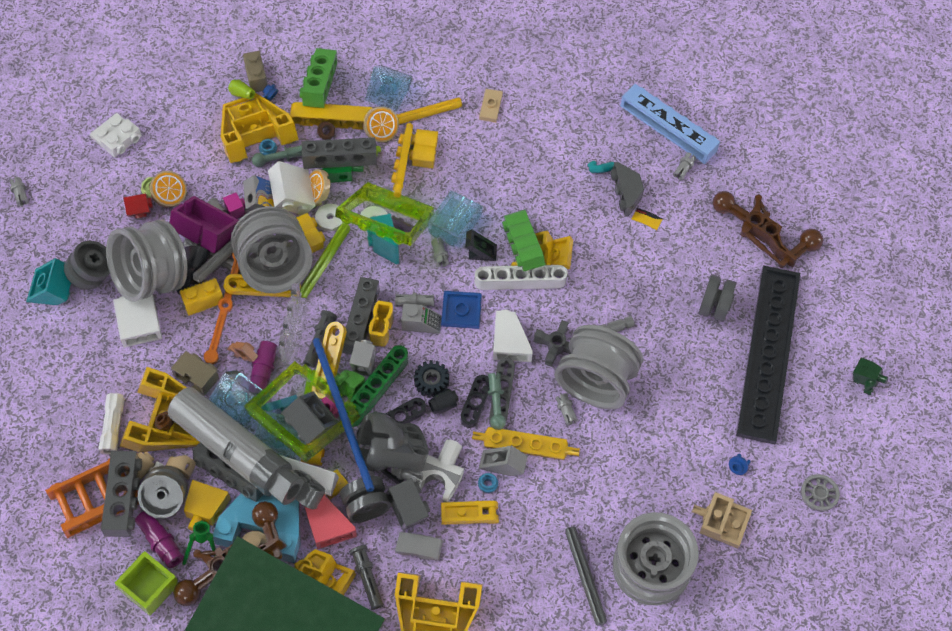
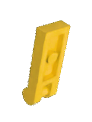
[441,501,499,525]

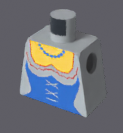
[243,175,274,211]

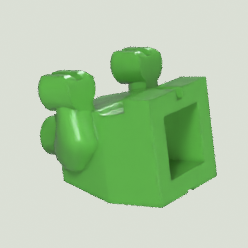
[334,370,365,401]

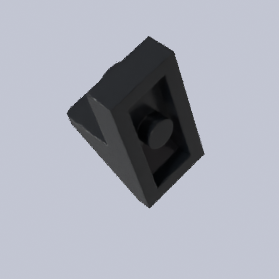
[465,229,497,261]

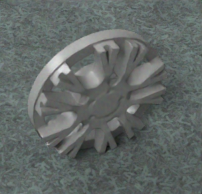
[801,474,840,512]

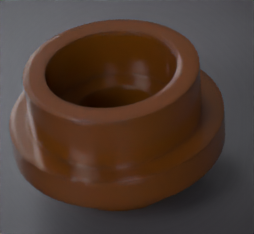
[317,122,335,140]
[155,411,174,431]

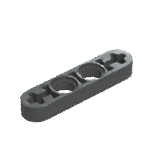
[489,358,515,427]

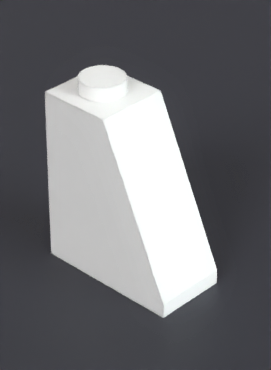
[493,310,533,362]

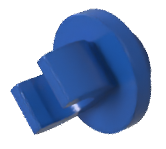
[729,453,751,475]

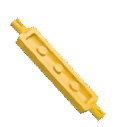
[391,123,413,198]
[472,427,580,460]

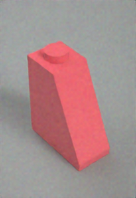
[304,495,357,549]

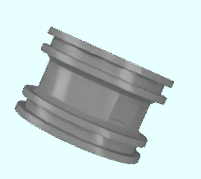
[231,206,313,293]
[106,220,187,302]
[554,325,643,409]
[613,512,699,606]

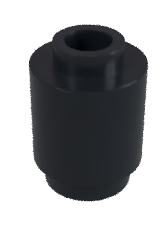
[428,389,459,415]

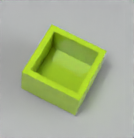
[115,551,178,616]

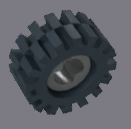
[414,360,449,398]

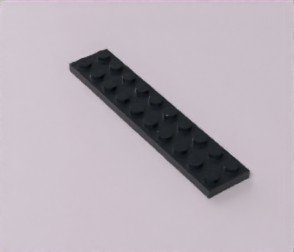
[736,265,801,445]

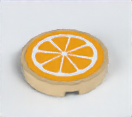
[363,106,399,142]
[309,169,331,206]
[149,171,187,208]

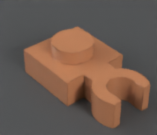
[227,342,258,362]

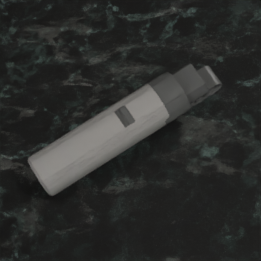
[168,387,326,509]

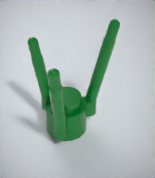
[182,520,216,565]

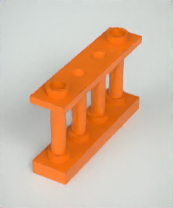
[45,458,139,538]

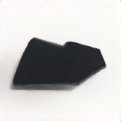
[176,246,210,295]

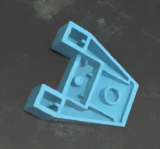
[213,493,301,563]

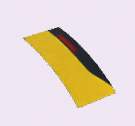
[631,208,663,230]

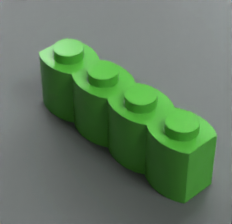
[502,209,545,271]

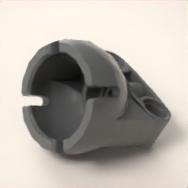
[357,412,429,472]

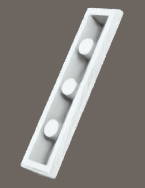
[280,455,339,496]

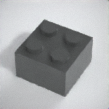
[281,391,339,444]
[386,478,430,531]

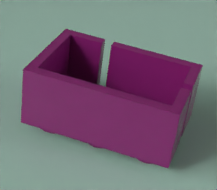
[169,196,239,254]

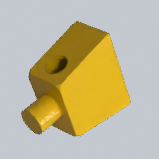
[184,480,231,531]

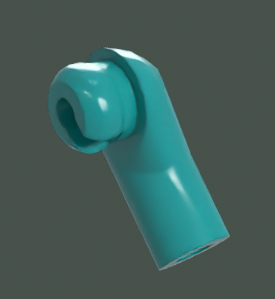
[587,161,614,173]

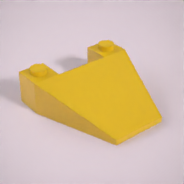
[220,93,299,163]
[120,367,200,452]
[395,572,483,631]

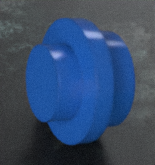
[262,84,279,101]

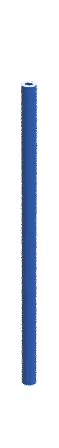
[313,338,375,492]

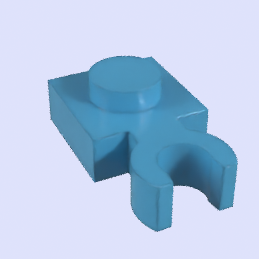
[261,395,298,413]

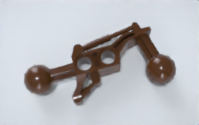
[712,191,823,268]
[173,501,287,606]

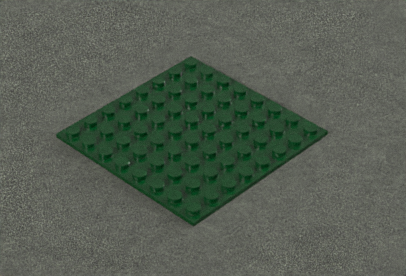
[184,536,385,631]

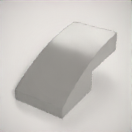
[395,532,443,560]

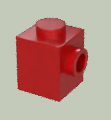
[123,193,153,219]

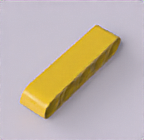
[290,102,372,130]

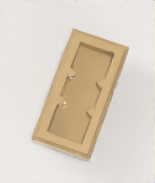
[479,89,503,123]

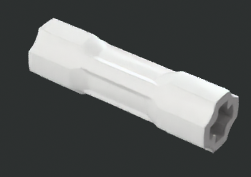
[98,393,125,454]

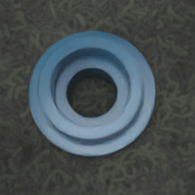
[259,139,277,155]
[478,473,498,493]

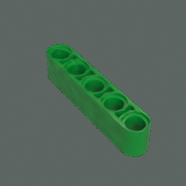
[345,345,408,427]

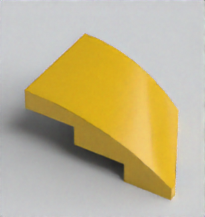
[511,230,573,269]
[294,549,356,595]

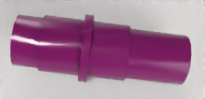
[246,341,277,402]
[135,511,184,568]

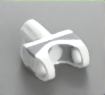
[417,440,464,502]

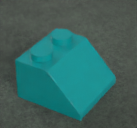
[366,213,400,264]
[26,258,72,305]

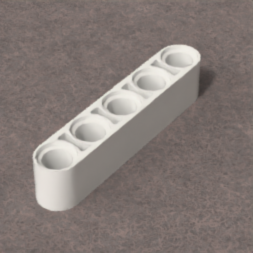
[474,265,568,290]

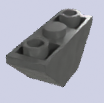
[611,162,644,217]

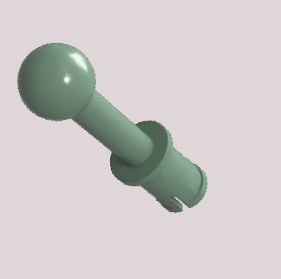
[252,145,302,167]
[488,373,506,430]

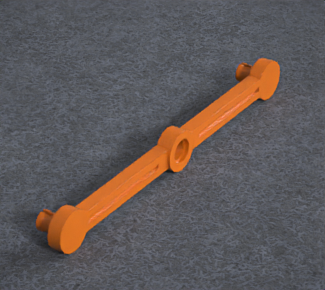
[204,253,240,365]

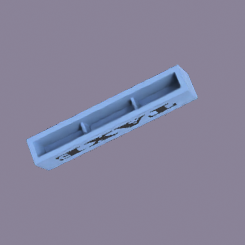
[620,84,720,164]

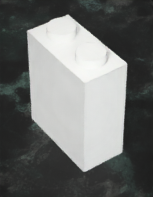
[268,161,315,215]
[113,294,162,348]

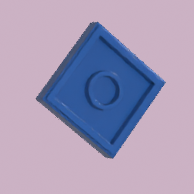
[441,291,482,329]

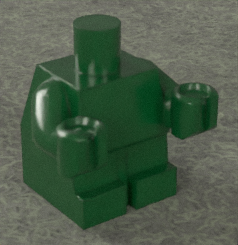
[853,357,888,395]

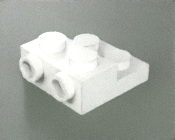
[90,113,142,158]

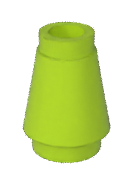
[228,79,255,100]

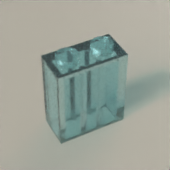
[428,190,483,248]

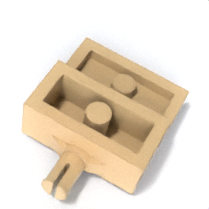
[692,492,752,548]

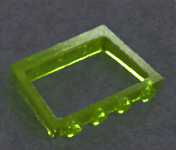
[335,182,435,246]
[244,361,360,462]

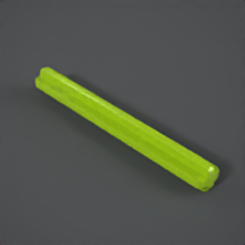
[297,223,350,299]

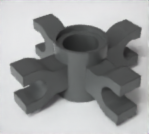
[533,320,571,367]

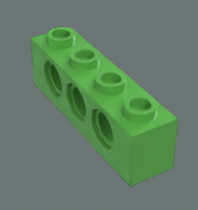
[299,48,337,108]

